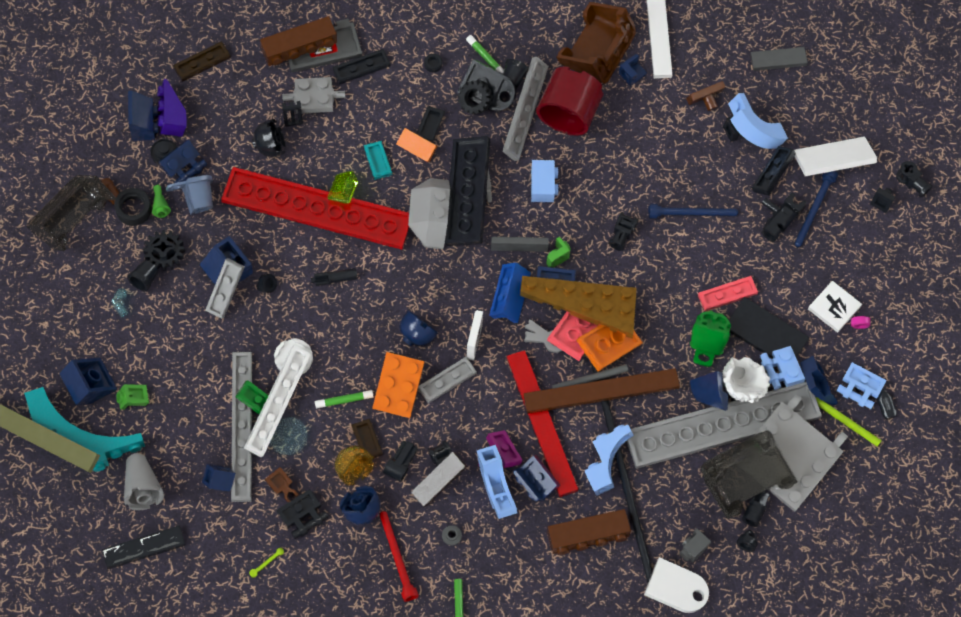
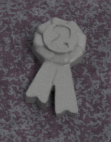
[524,319,562,353]

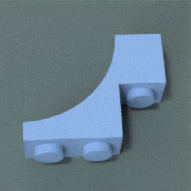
[585,425,634,495]

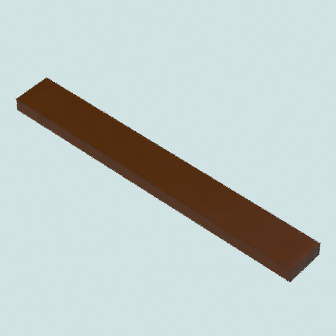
[523,368,680,414]

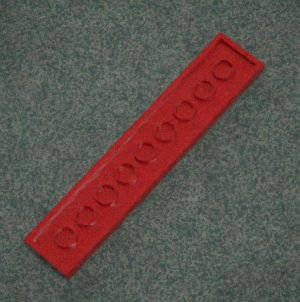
[221,167,410,250]

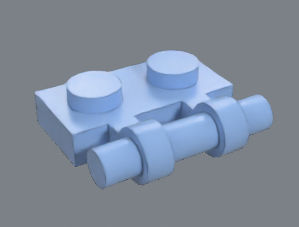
[760,346,805,390]
[837,362,887,409]

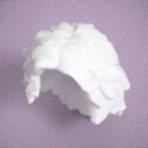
[722,357,770,403]

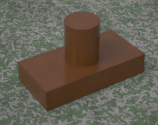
[686,81,726,111]

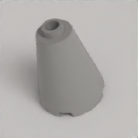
[124,453,164,510]

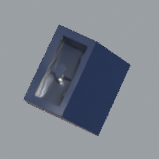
[200,236,253,285]

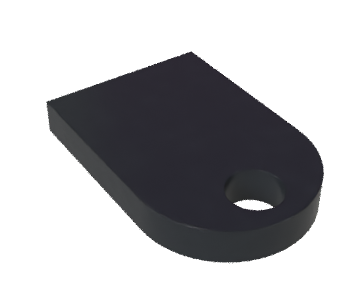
[457,59,517,111]

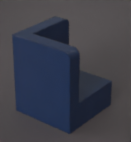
[619,54,647,86]
[202,464,236,492]

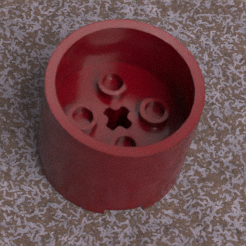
[536,67,604,136]

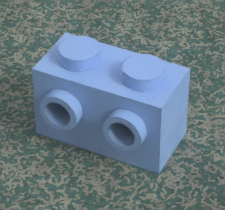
[531,160,558,202]

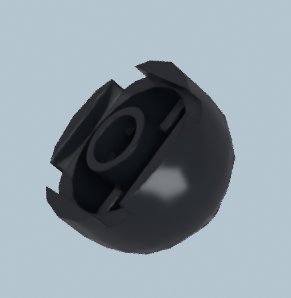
[252,119,286,157]

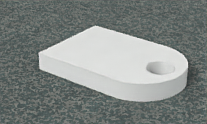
[644,557,709,613]

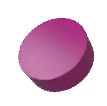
[851,316,870,329]

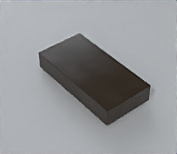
[351,418,383,461]

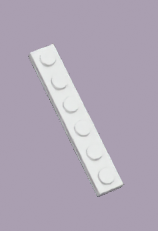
[244,345,311,457]

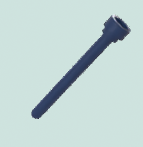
[795,171,838,248]
[648,203,739,219]

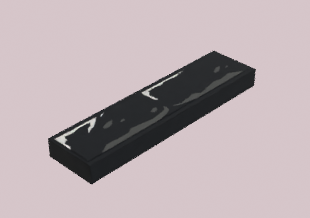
[102,525,185,569]

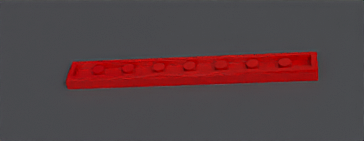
[507,350,578,497]

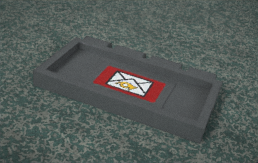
[288,19,362,73]

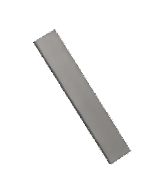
[502,57,549,161]

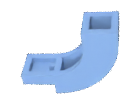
[728,93,788,149]
[477,445,517,519]

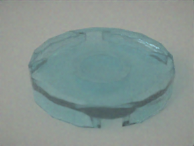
[270,417,308,456]

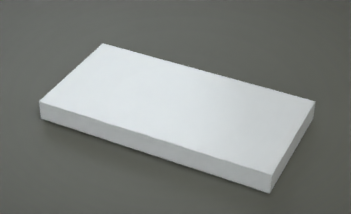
[794,137,877,176]

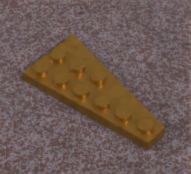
[520,276,636,339]

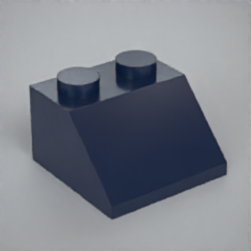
[128,91,159,141]
[59,358,117,405]

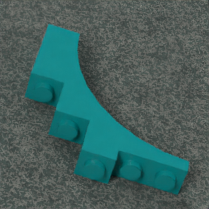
[24,387,145,472]

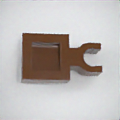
[265,467,299,503]

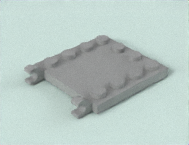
[733,394,848,512]

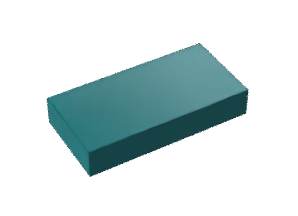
[364,141,392,180]

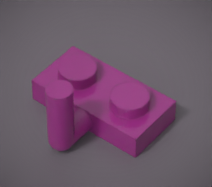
[478,430,522,469]

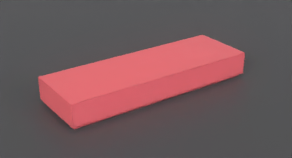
[698,276,758,311]

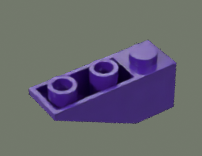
[157,79,187,137]

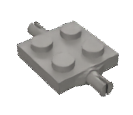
[282,77,345,114]

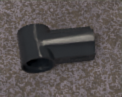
[383,441,418,482]

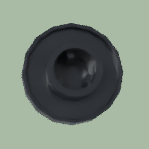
[150,139,177,165]

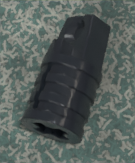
[742,490,769,527]

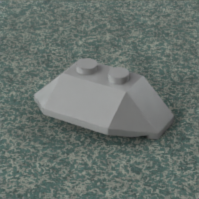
[408,178,450,249]

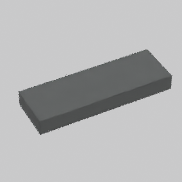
[750,47,808,71]
[491,237,549,252]

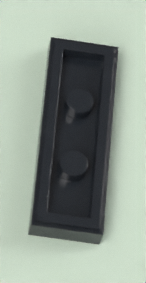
[332,49,390,85]
[752,146,796,196]

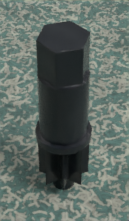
[311,268,357,286]

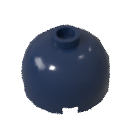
[399,310,438,346]
[339,486,381,525]

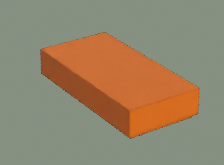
[396,128,438,162]

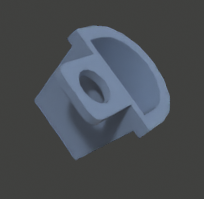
[166,175,213,215]

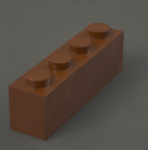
[260,16,337,66]
[547,509,631,555]

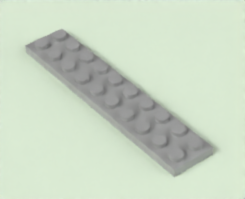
[627,382,822,469]

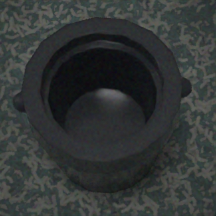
[503,59,529,88]
[127,260,158,292]

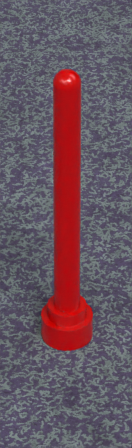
[380,511,419,602]

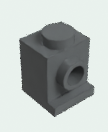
[679,528,711,563]

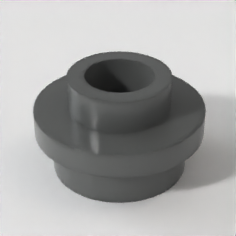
[442,526,462,546]

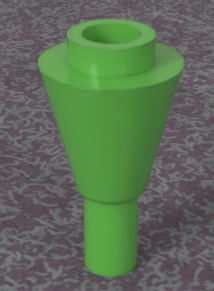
[152,185,171,218]

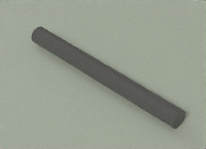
[552,364,628,388]

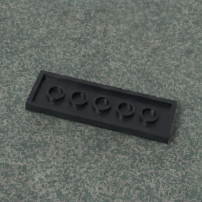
[445,136,490,246]

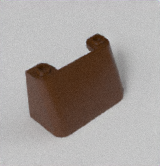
[556,2,636,83]

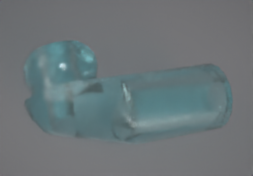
[112,288,129,318]

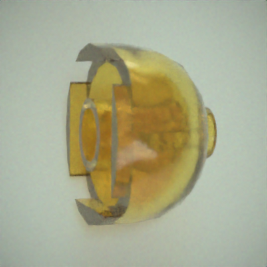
[334,445,374,485]

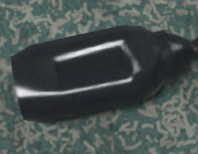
[877,388,897,420]

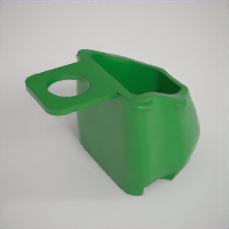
[690,310,731,367]

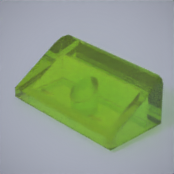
[327,171,358,204]

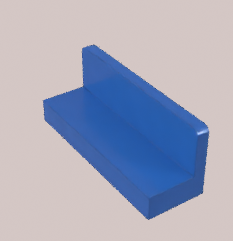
[489,262,531,323]

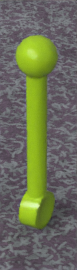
[249,548,284,578]

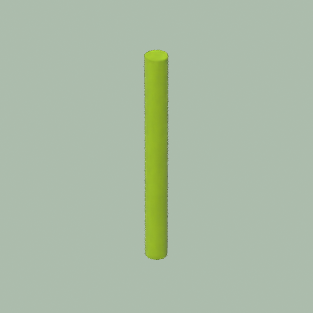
[816,397,882,447]

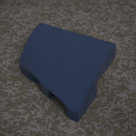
[800,356,838,405]
[690,371,728,411]

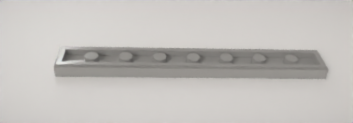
[231,352,252,502]

